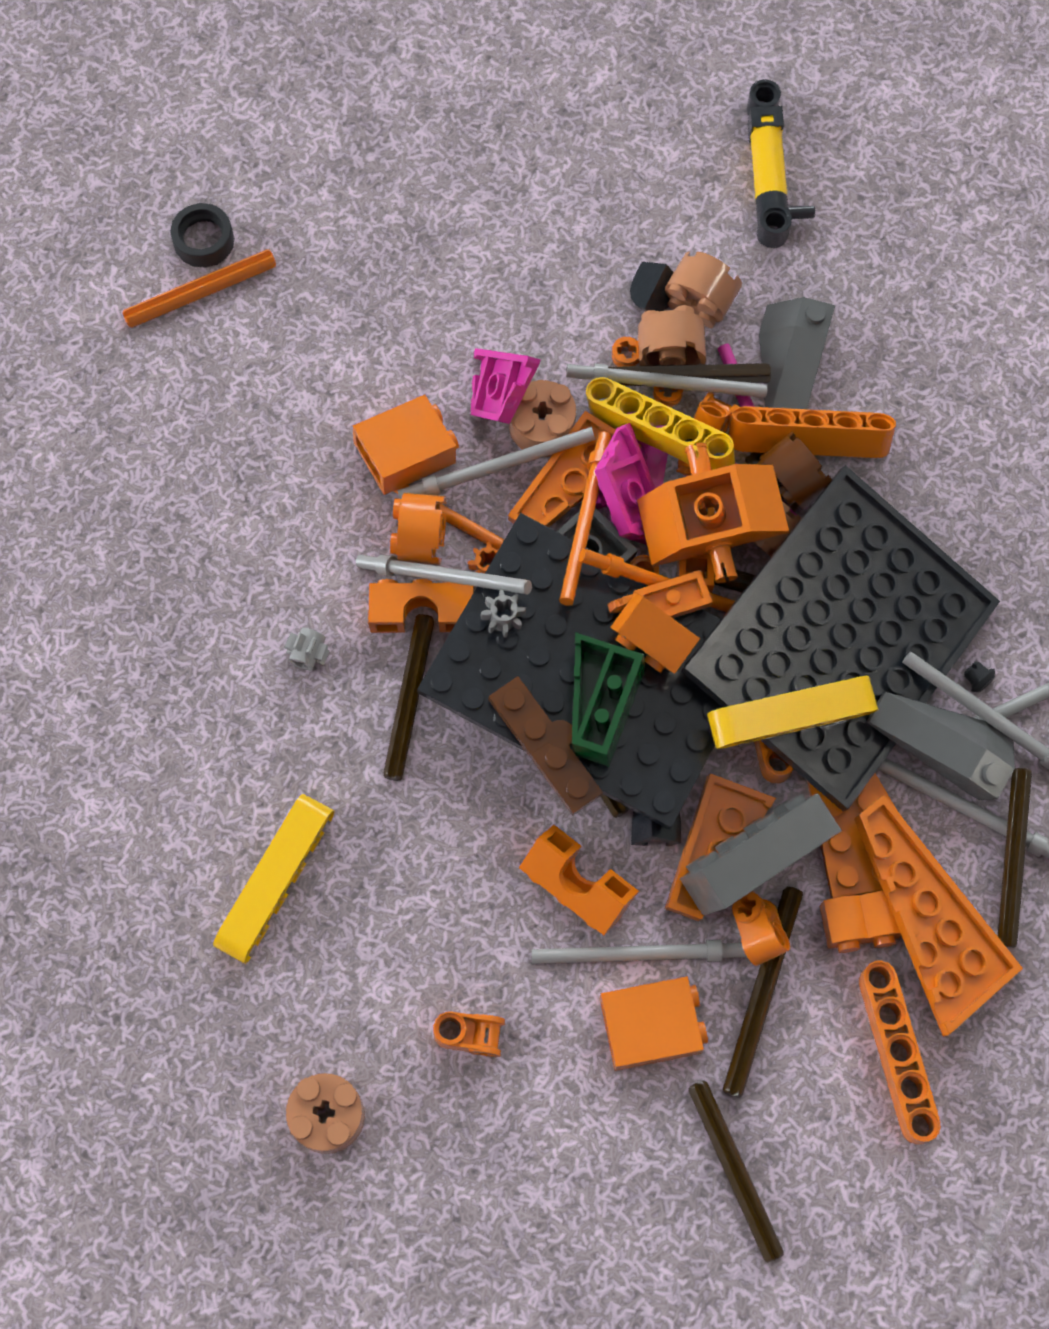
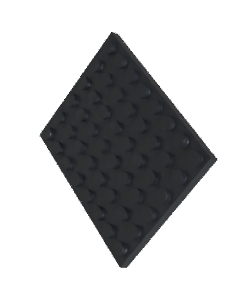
[680,465,1000,811]
[417,512,723,830]

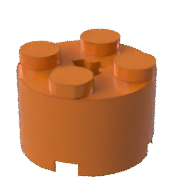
[390,493,447,565]

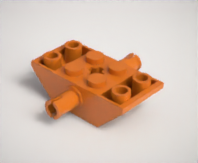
[637,443,790,583]

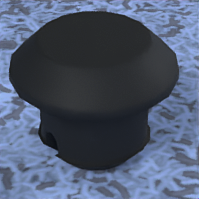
[964,662,995,692]

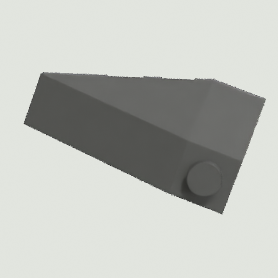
[759,297,835,409]
[866,692,1015,800]

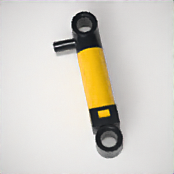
[747,79,815,248]

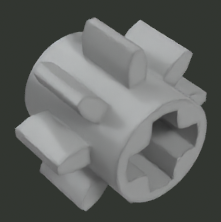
[481,589,526,637]
[284,628,330,671]

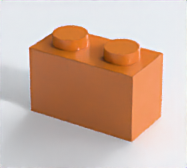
[610,593,700,674]

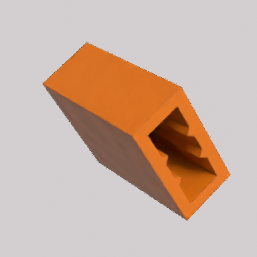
[353,394,459,495]
[600,976,708,1071]

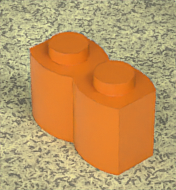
[819,891,901,953]

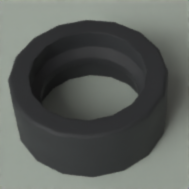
[170,203,235,268]

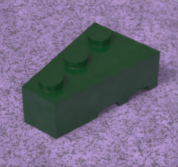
[572,632,646,767]

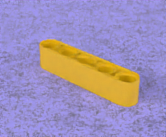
[586,377,735,470]
[707,675,879,749]
[213,794,335,964]

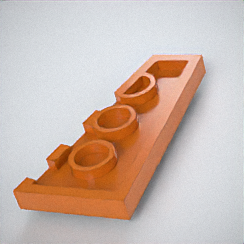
[508,411,641,527]
[665,773,776,921]

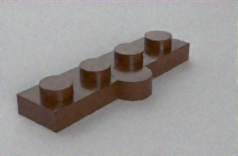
[488,676,603,816]

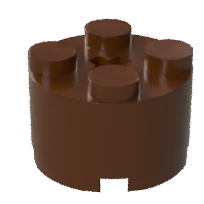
[757,432,832,513]

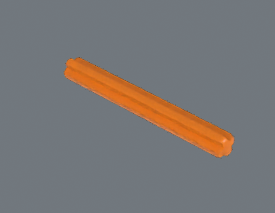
[122,249,276,328]

